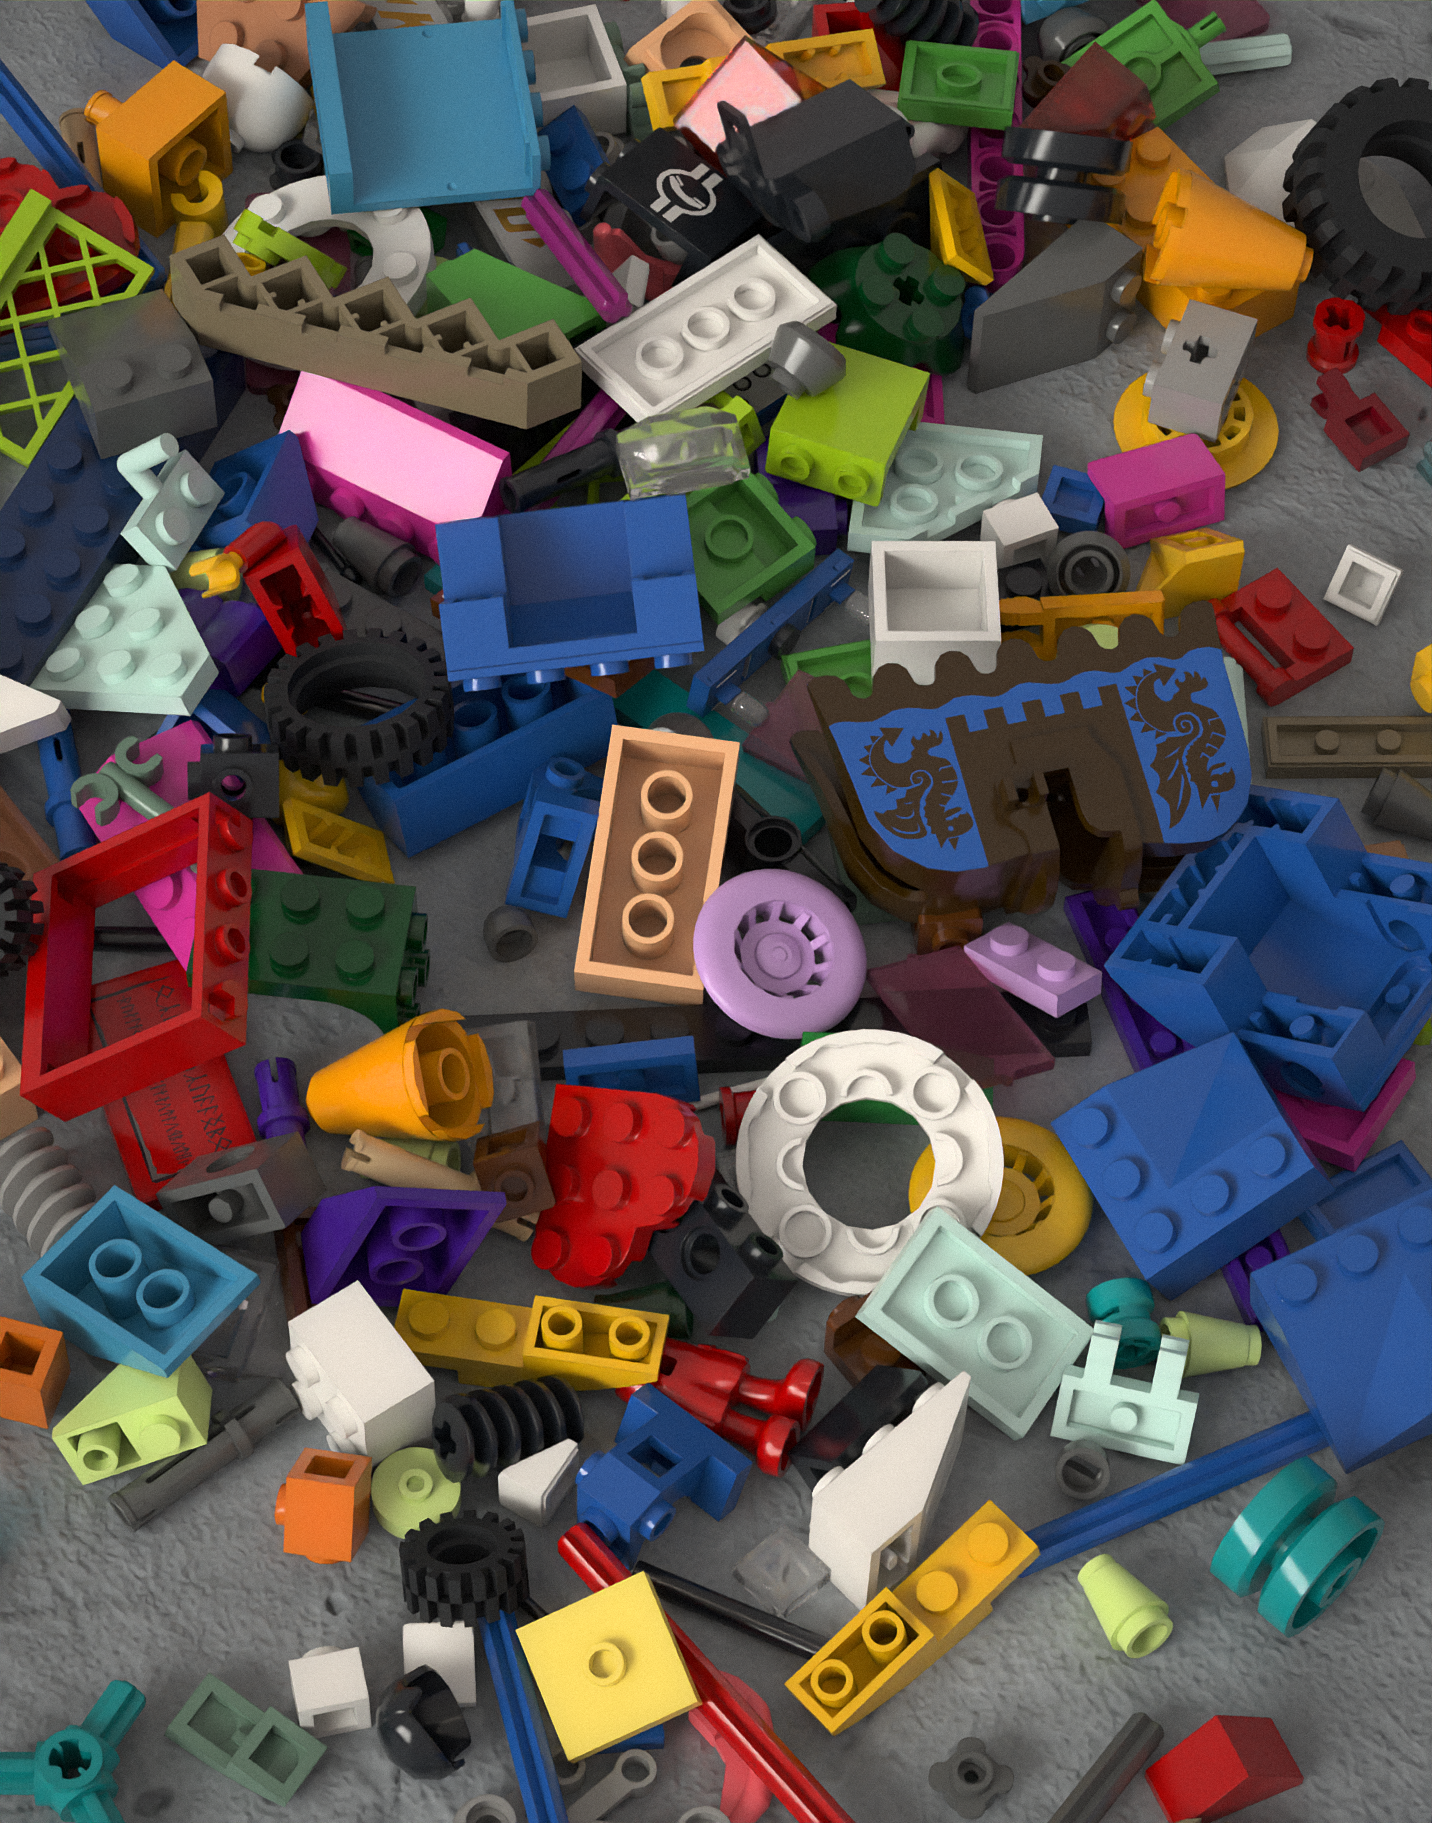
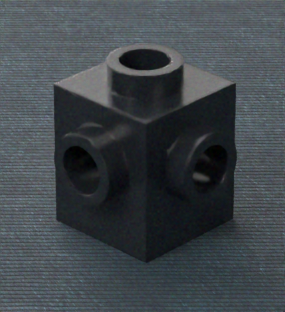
[187,733,279,821]

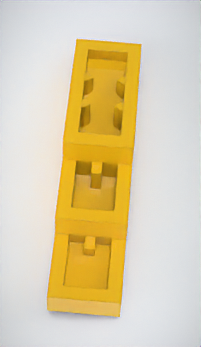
[641,28,886,132]

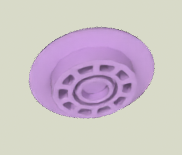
[693,869,867,1039]

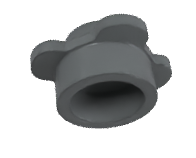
[928,1737,1014,1820]

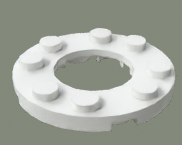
[222,175,437,371]
[735,1029,1004,1298]

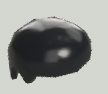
[376,1664,472,1780]

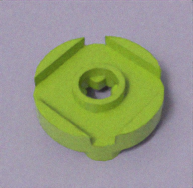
[232,208,347,290]

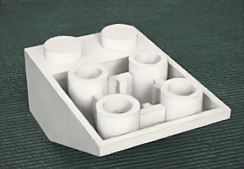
[807,1370,971,1611]

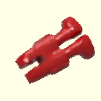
[614,1337,824,1478]

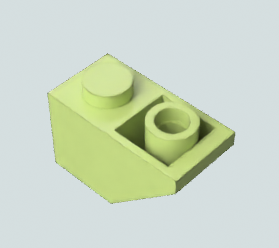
[52,1355,213,1485]

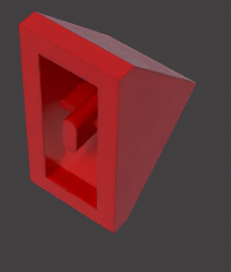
[1144,1715,1304,1823]

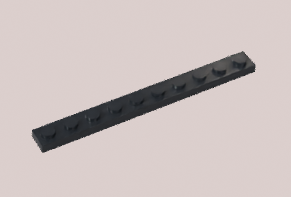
[457,991,1092,1083]

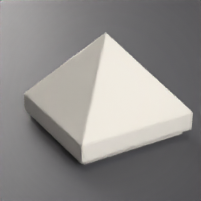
[1323,544,1404,626]

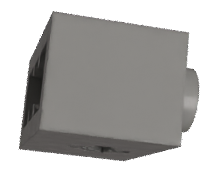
[1142,299,1258,443]

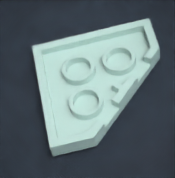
[847,422,1043,553]
[29,564,219,716]

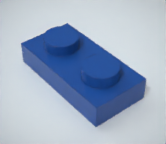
[537,105,611,227]
[563,1036,701,1103]

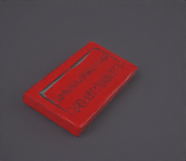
[88,959,257,1211]

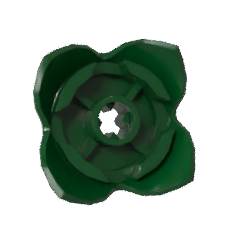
[807,233,965,376]

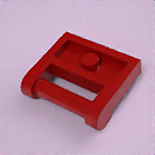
[1207,567,1354,707]

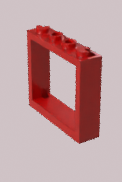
[20,792,254,1122]

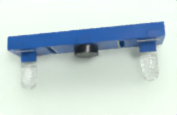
[686,548,870,728]

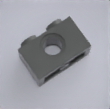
[156,1131,327,1246]

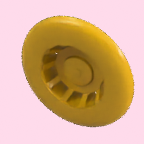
[1113,372,1279,490]
[908,1116,1093,1276]

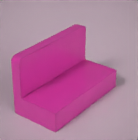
[1088,433,1225,549]

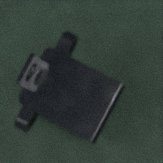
[716,79,916,243]

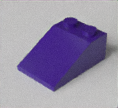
[301,1186,507,1307]

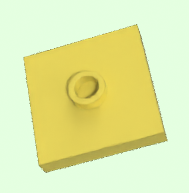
[516,1571,703,1763]

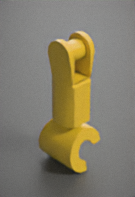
[164,170,229,312]

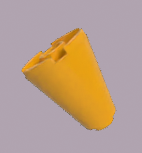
[1142,168,1314,291]
[306,1008,494,1142]

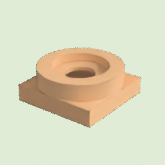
[623,0,762,141]

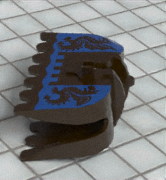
[789,600,1252,923]

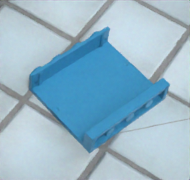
[304,0,551,215]

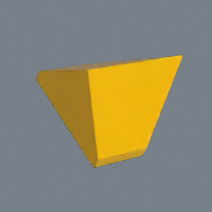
[1135,527,1245,619]

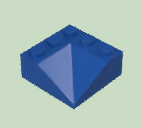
[1050,1032,1336,1301]
[1250,1188,1432,1474]

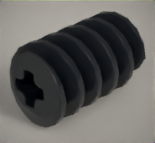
[855,0,979,47]
[431,1374,584,1483]

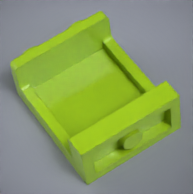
[765,342,930,506]

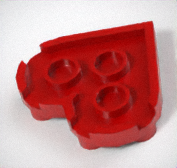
[0,157,140,338]
[531,1084,715,1291]

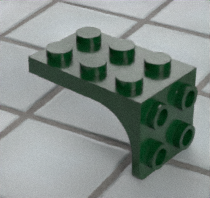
[186,869,431,1034]

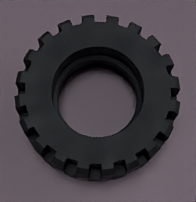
[1282,77,1432,315]

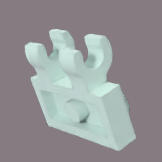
[1050,1320,1199,1465]

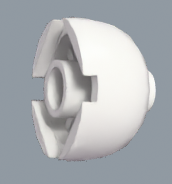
[202,44,314,153]

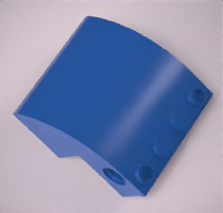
[435,493,705,692]
[1104,784,1432,1112]

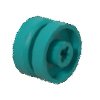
[1209,1456,1385,1638]

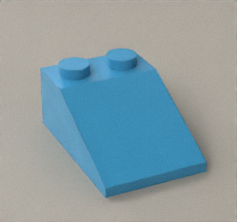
[21,1185,261,1378]

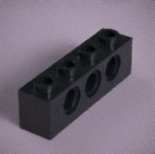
[647,1092,798,1339]

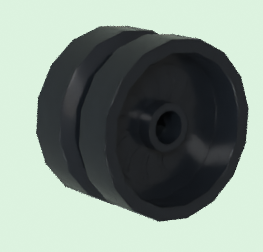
[994,126,1133,225]

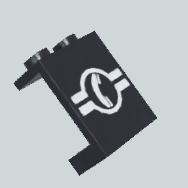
[579,127,765,287]

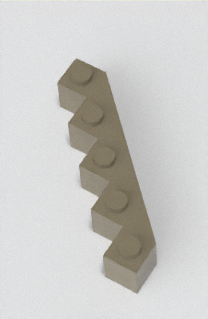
[169,234,582,429]

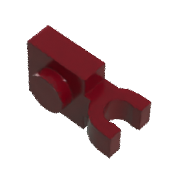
[1310,367,1410,472]

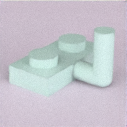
[117,433,225,573]

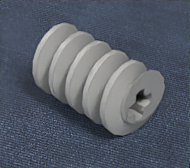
[0,1127,96,1257]

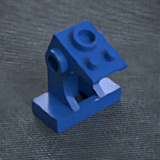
[505,756,604,918]
[575,1383,753,1571]

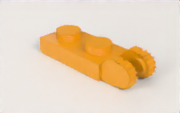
[999,590,1165,661]

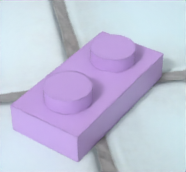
[963,922,1102,1018]

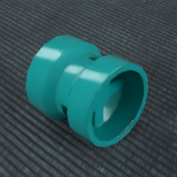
[1085,1277,1162,1369]

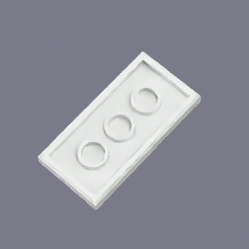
[574,234,837,436]

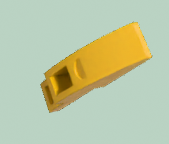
[394,1289,669,1391]
[784,1499,1041,1736]

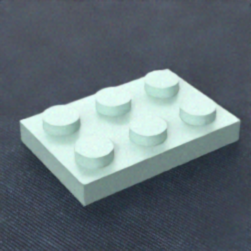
[855,1206,1094,1441]

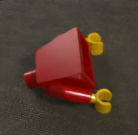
[189,521,348,715]

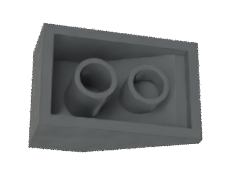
[967,220,1143,394]
[47,289,218,459]

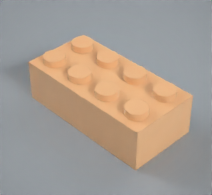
[574,725,740,1006]

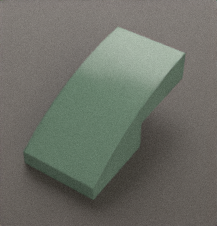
[164,1672,328,1807]

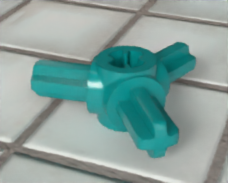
[0,1680,146,1823]

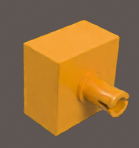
[84,60,233,238]

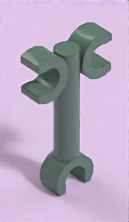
[603,21,653,142]
[70,736,197,874]

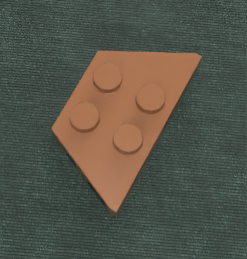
[197,0,377,90]

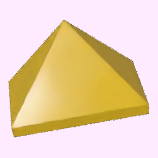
[929,168,994,286]
[282,797,395,884]

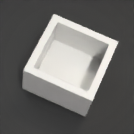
[521,4,627,135]
[868,541,1001,685]
[286,1280,436,1481]

